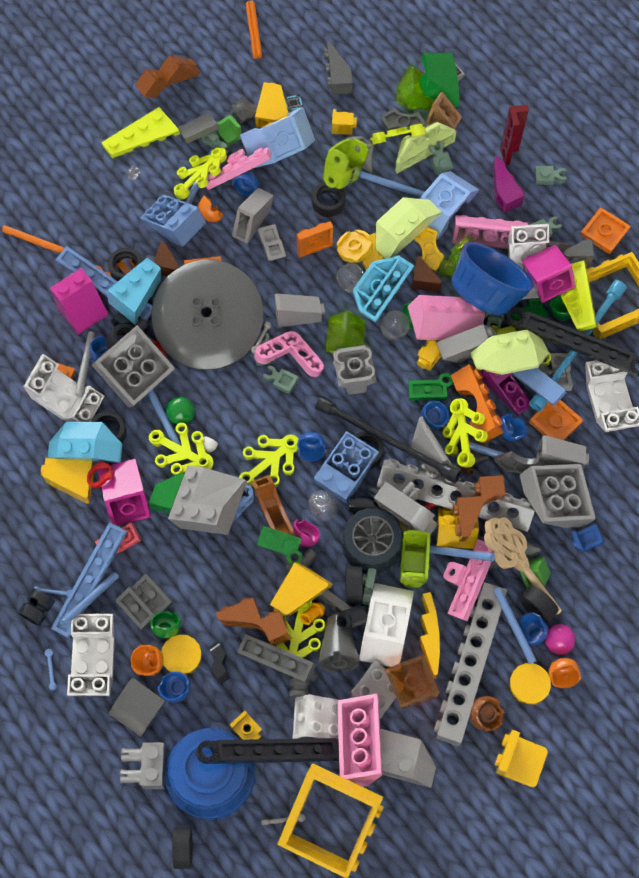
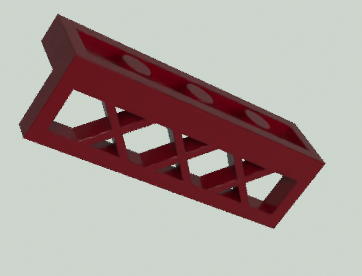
[500,105,529,166]

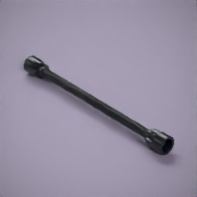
[315,396,462,484]

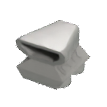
[333,345,377,395]

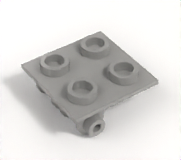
[350,660,404,718]

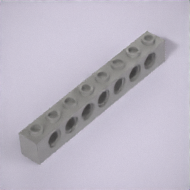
[376,459,535,532]
[433,582,507,746]

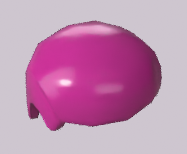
[292,519,320,547]
[545,624,575,655]

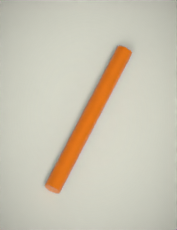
[2,225,64,253]

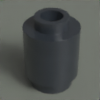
[349,495,377,515]
[337,606,367,631]

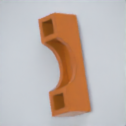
[450,364,504,444]

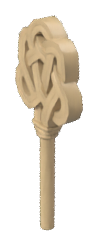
[484,517,562,615]

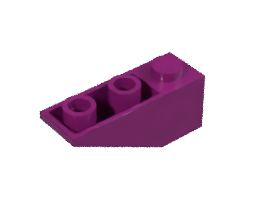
[492,155,525,213]
[480,369,530,416]

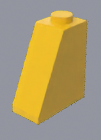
[255,82,288,128]
[41,458,94,504]
[270,563,333,616]

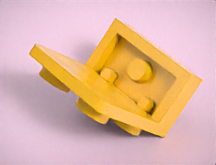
[494,730,548,788]

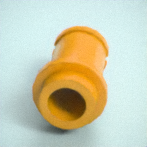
[300,602,325,625]

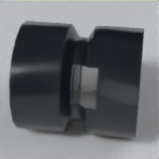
[17,588,55,626]

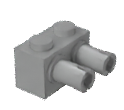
[120,743,166,789]

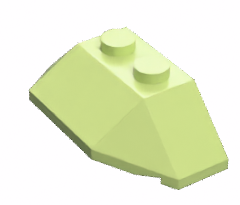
[395,122,456,174]
[376,197,442,259]
[470,330,549,375]

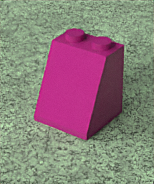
[521,245,576,303]
[50,268,108,335]
[98,459,151,526]

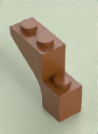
[135,55,201,99]
[251,475,295,536]
[453,475,506,542]
[216,598,292,646]

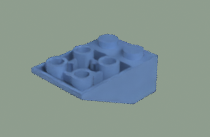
[140,194,206,247]
[314,431,379,504]

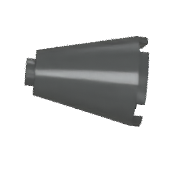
[318,613,359,673]

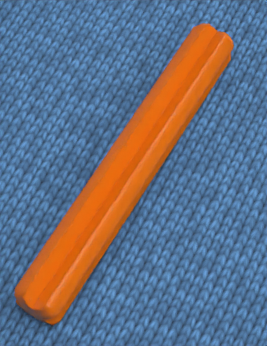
[246,1,262,59]

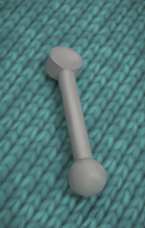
[251,322,271,354]
[261,814,305,825]

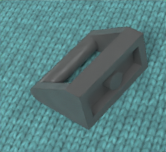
[563,240,594,269]

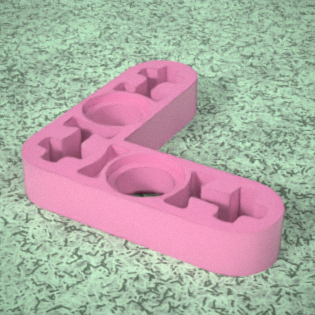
[254,331,324,377]

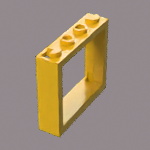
[587,252,639,340]
[277,764,384,878]

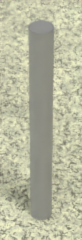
[75,331,95,397]

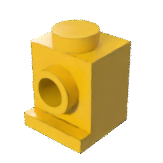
[332,109,357,135]
[417,340,442,371]
[230,711,262,740]

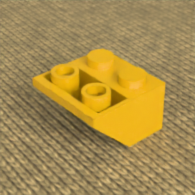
[436,507,479,549]

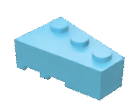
[108,257,161,325]

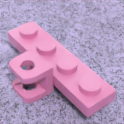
[206,147,272,190]
[443,539,493,621]

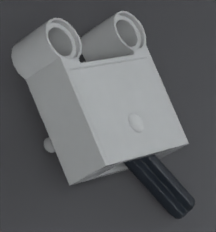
[364,482,438,535]

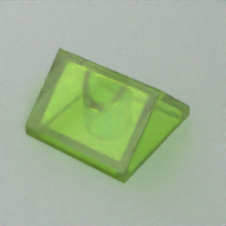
[325,310,366,353]

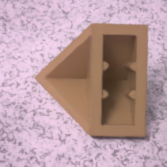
[426,92,462,129]

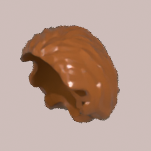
[470,696,504,732]

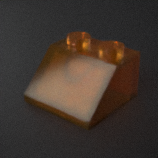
[385,655,440,708]

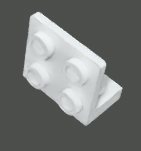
[293,694,339,739]

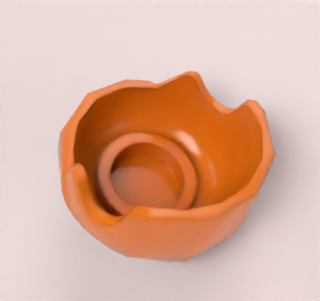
[198,196,224,222]
[130,645,164,676]
[549,658,581,688]

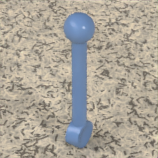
[34,586,72,597]
[45,649,57,691]

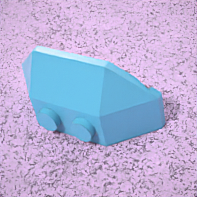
[353,256,414,322]
[48,422,122,463]

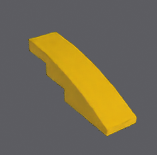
[419,592,440,680]

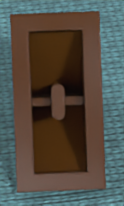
[154,241,179,276]
[412,256,442,292]

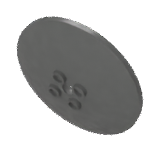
[152,260,264,370]

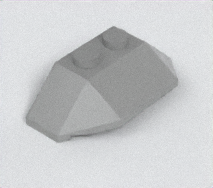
[411,416,461,482]
[380,729,436,788]

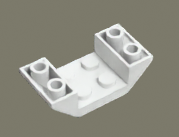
[508,224,549,299]
[23,354,104,422]
[585,360,639,432]
[359,583,414,669]
[67,614,115,696]

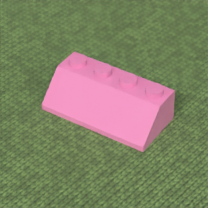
[452,215,528,249]
[408,295,485,340]
[338,694,382,787]

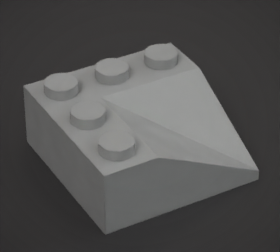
[91,325,175,408]
[520,464,596,528]
[168,466,247,535]

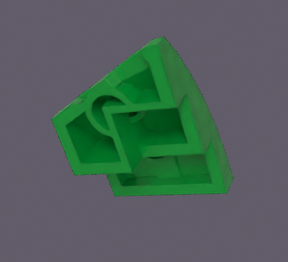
[419,53,459,108]

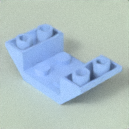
[240,107,315,168]
[420,171,479,240]

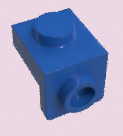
[571,524,605,552]

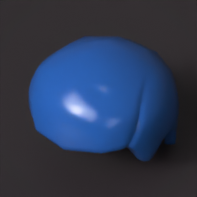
[232,171,259,197]
[90,336,108,361]
[421,401,449,430]
[500,413,527,442]
[297,432,326,462]
[519,612,549,646]
[157,671,191,703]

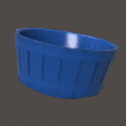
[451,242,533,316]
[165,728,255,821]

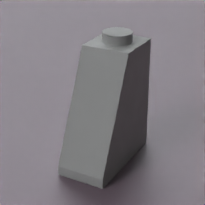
[232,188,274,244]
[275,294,325,328]
[437,324,496,364]
[537,435,589,469]

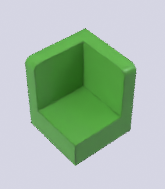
[217,115,241,147]
[520,557,551,588]

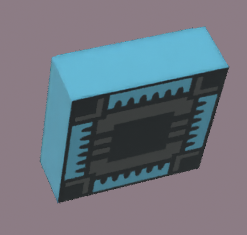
[284,94,304,113]

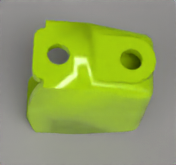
[323,138,369,189]
[400,530,430,588]

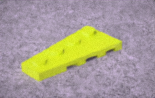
[102,107,180,158]
[560,260,597,332]

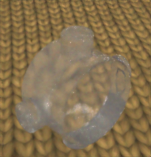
[127,166,140,180]

